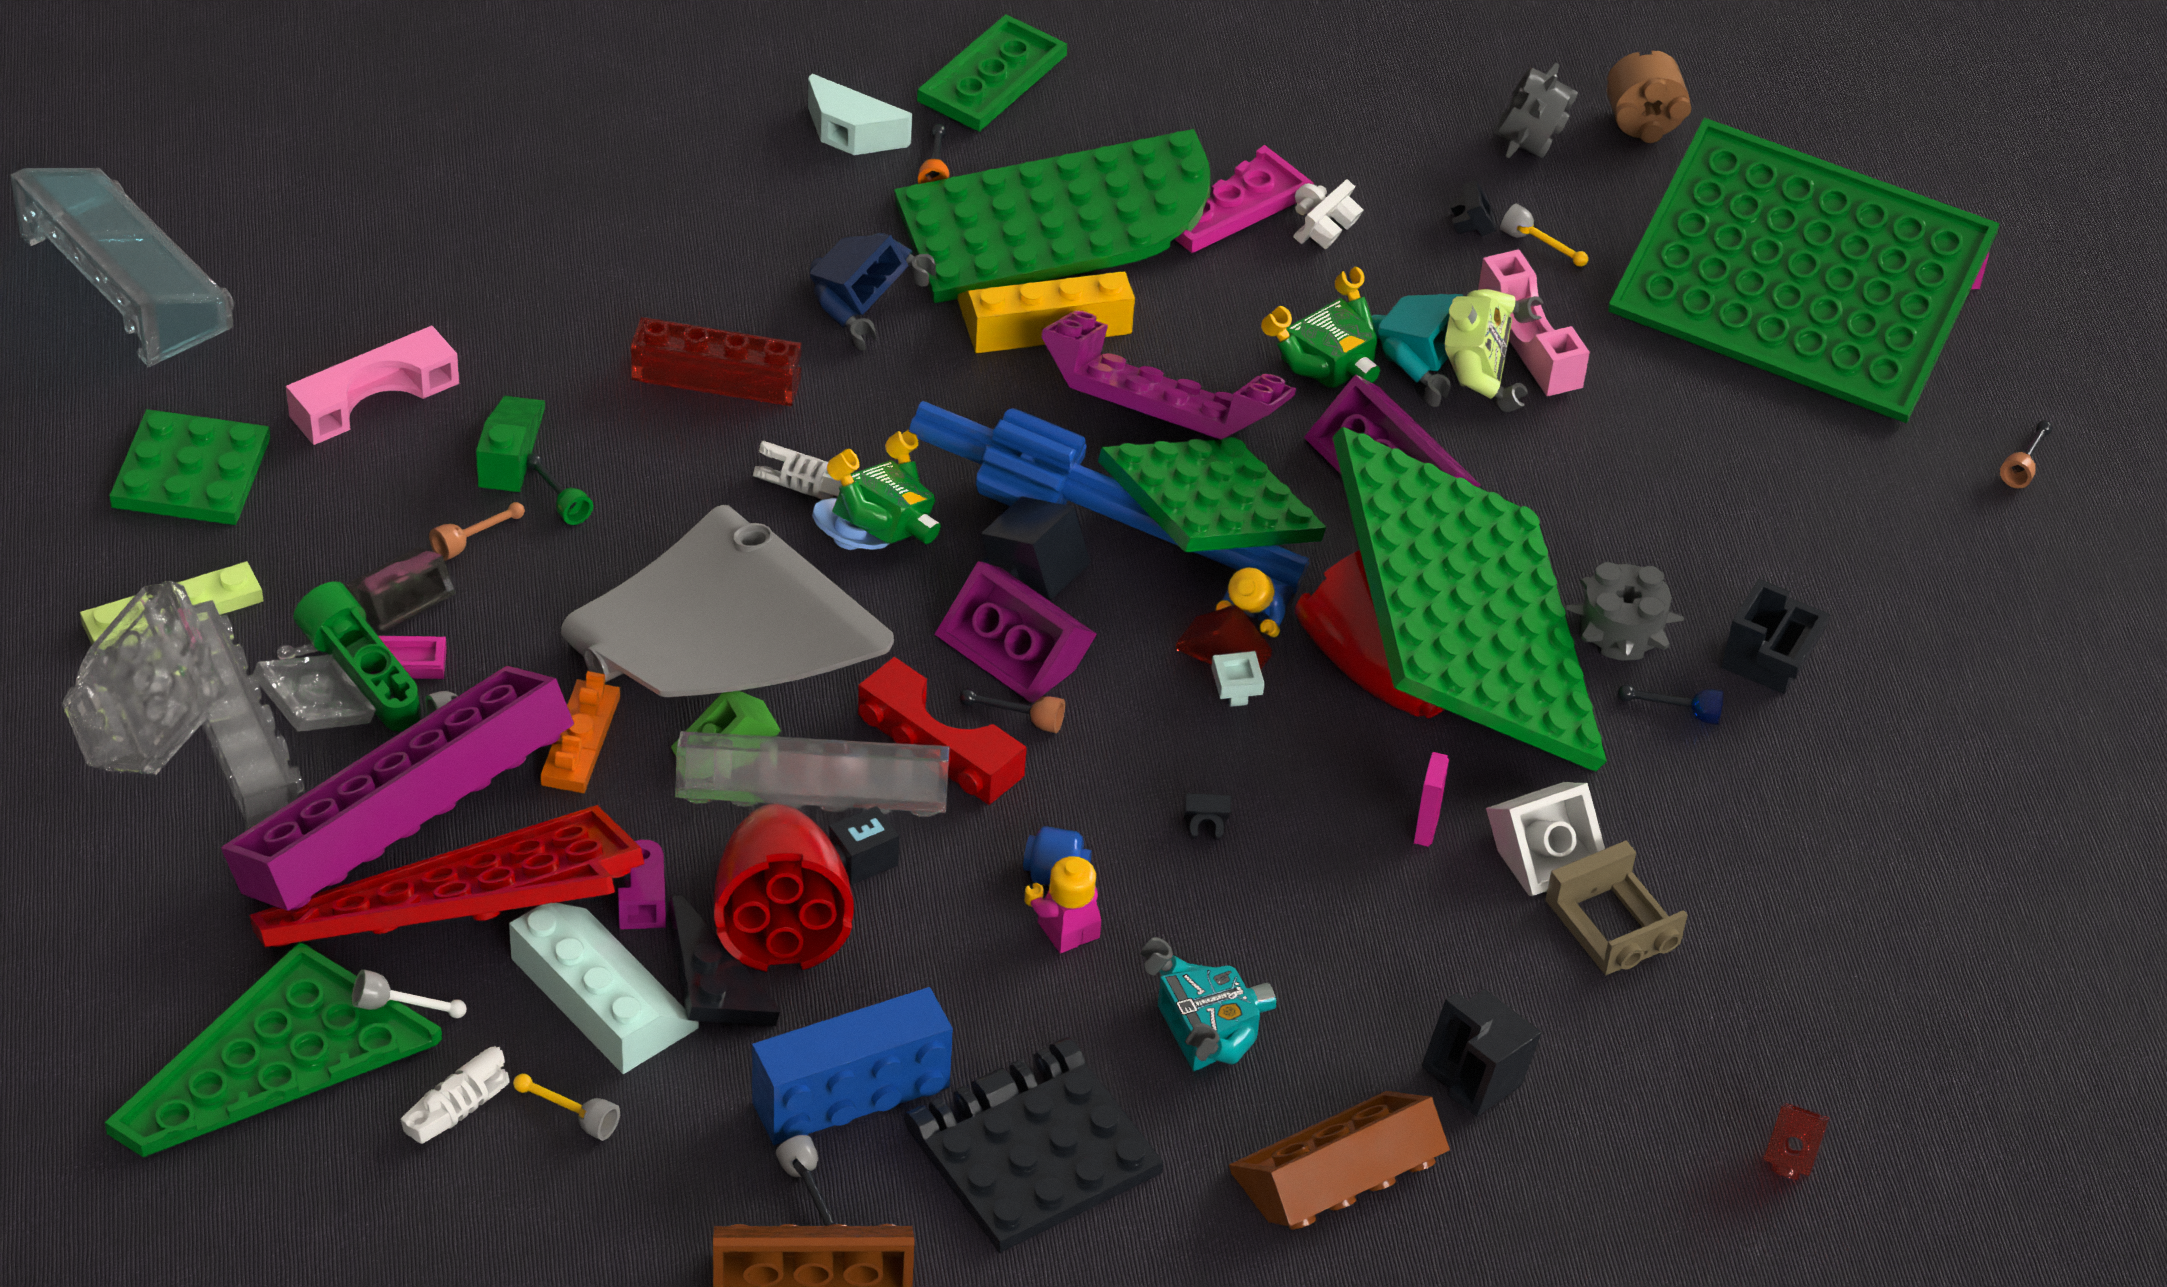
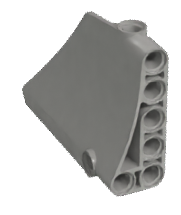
[561,505,894,697]

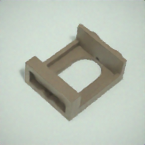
[1545,841,1688,976]

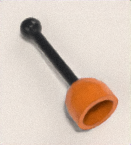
[918,124,949,184]

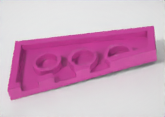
[1175,145,1314,253]

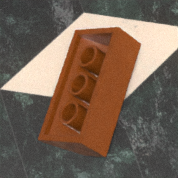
[1229,1091,1450,1230]
[713,1224,914,1287]

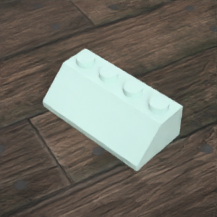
[509,903,699,1074]

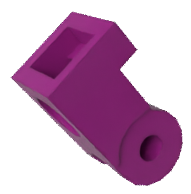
[618,839,666,929]

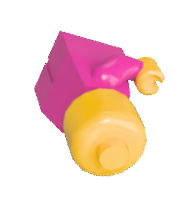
[1024,856,1102,954]

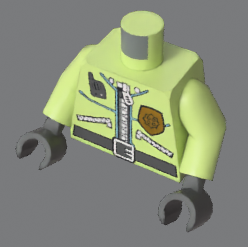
[1445,289,1543,412]

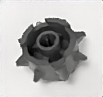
[1494,63,1578,159]
[1566,562,1684,661]

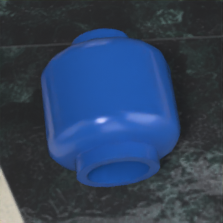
[1023,826,1092,886]

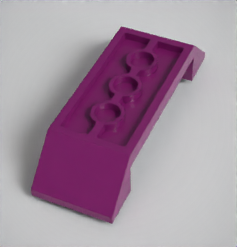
[1041,311,1296,440]

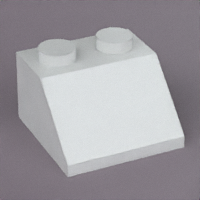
[1486,782,1605,896]

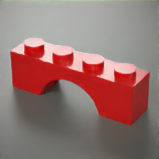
[858,657,1026,805]

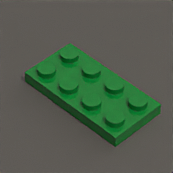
[917,14,1067,132]

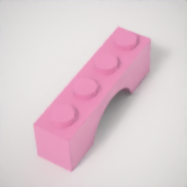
[1478,249,1590,396]
[286,325,459,445]

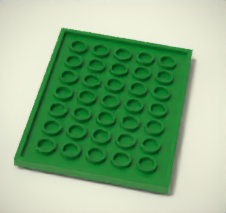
[1609,117,1999,423]
[1332,427,1607,772]

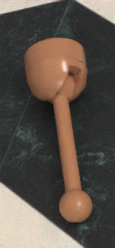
[429,502,525,561]

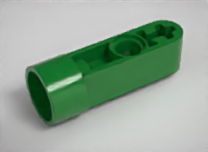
[293,581,421,732]

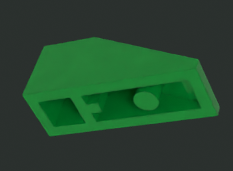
[476,396,545,492]

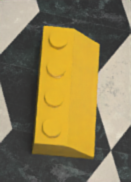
[958,271,1135,354]

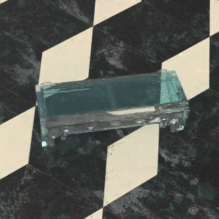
[10,168,234,367]

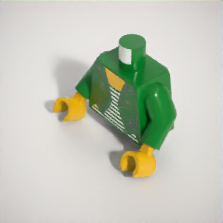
[1261,267,1380,388]
[827,429,941,545]

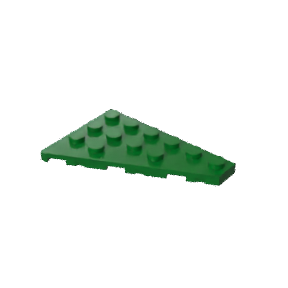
[105,942,442,1157]

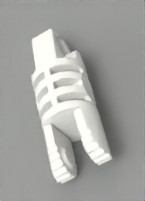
[753,441,842,499]
[401,1046,510,1144]

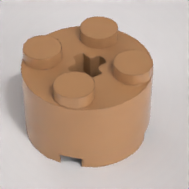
[1606,51,1692,143]

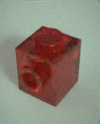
[1763,1102,1831,1180]

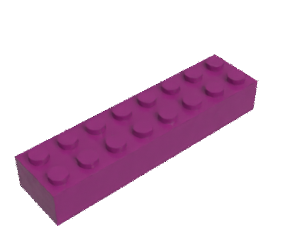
[220,666,574,911]

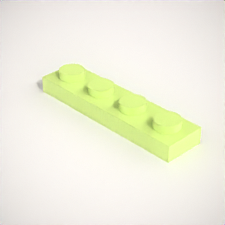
[80,561,263,653]

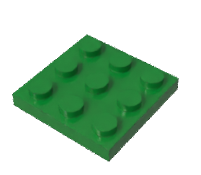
[110,409,270,525]

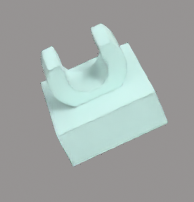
[1211,651,1264,707]

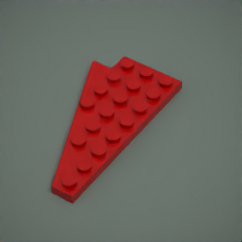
[249,805,645,947]

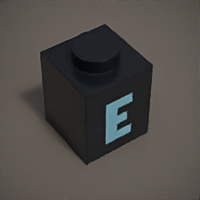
[829,806,899,885]

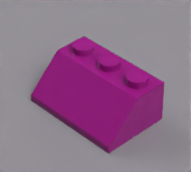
[934,561,1097,703]

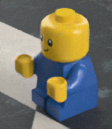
[1216,567,1294,637]

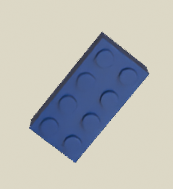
[752,987,953,1145]

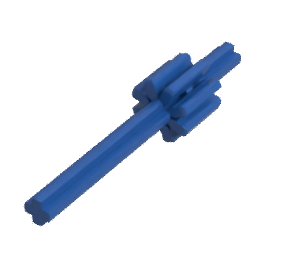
[909,401,1309,594]

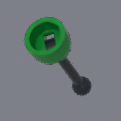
[526,453,593,525]

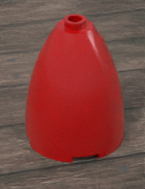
[1294,550,1444,718]
[714,804,854,972]

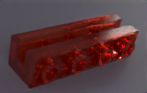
[631,317,801,406]

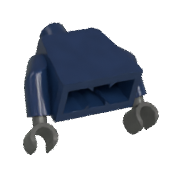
[810,233,936,351]

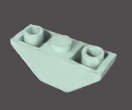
[808,74,912,155]

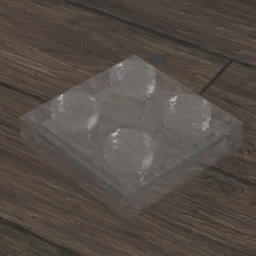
[252,655,376,731]

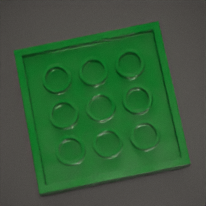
[1098,437,1327,552]

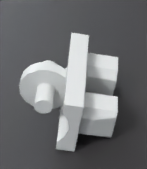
[1293,179,1364,250]

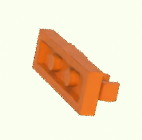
[541,671,620,793]

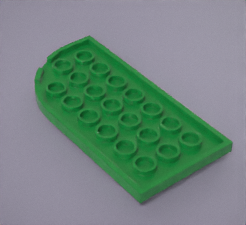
[894,129,1210,303]

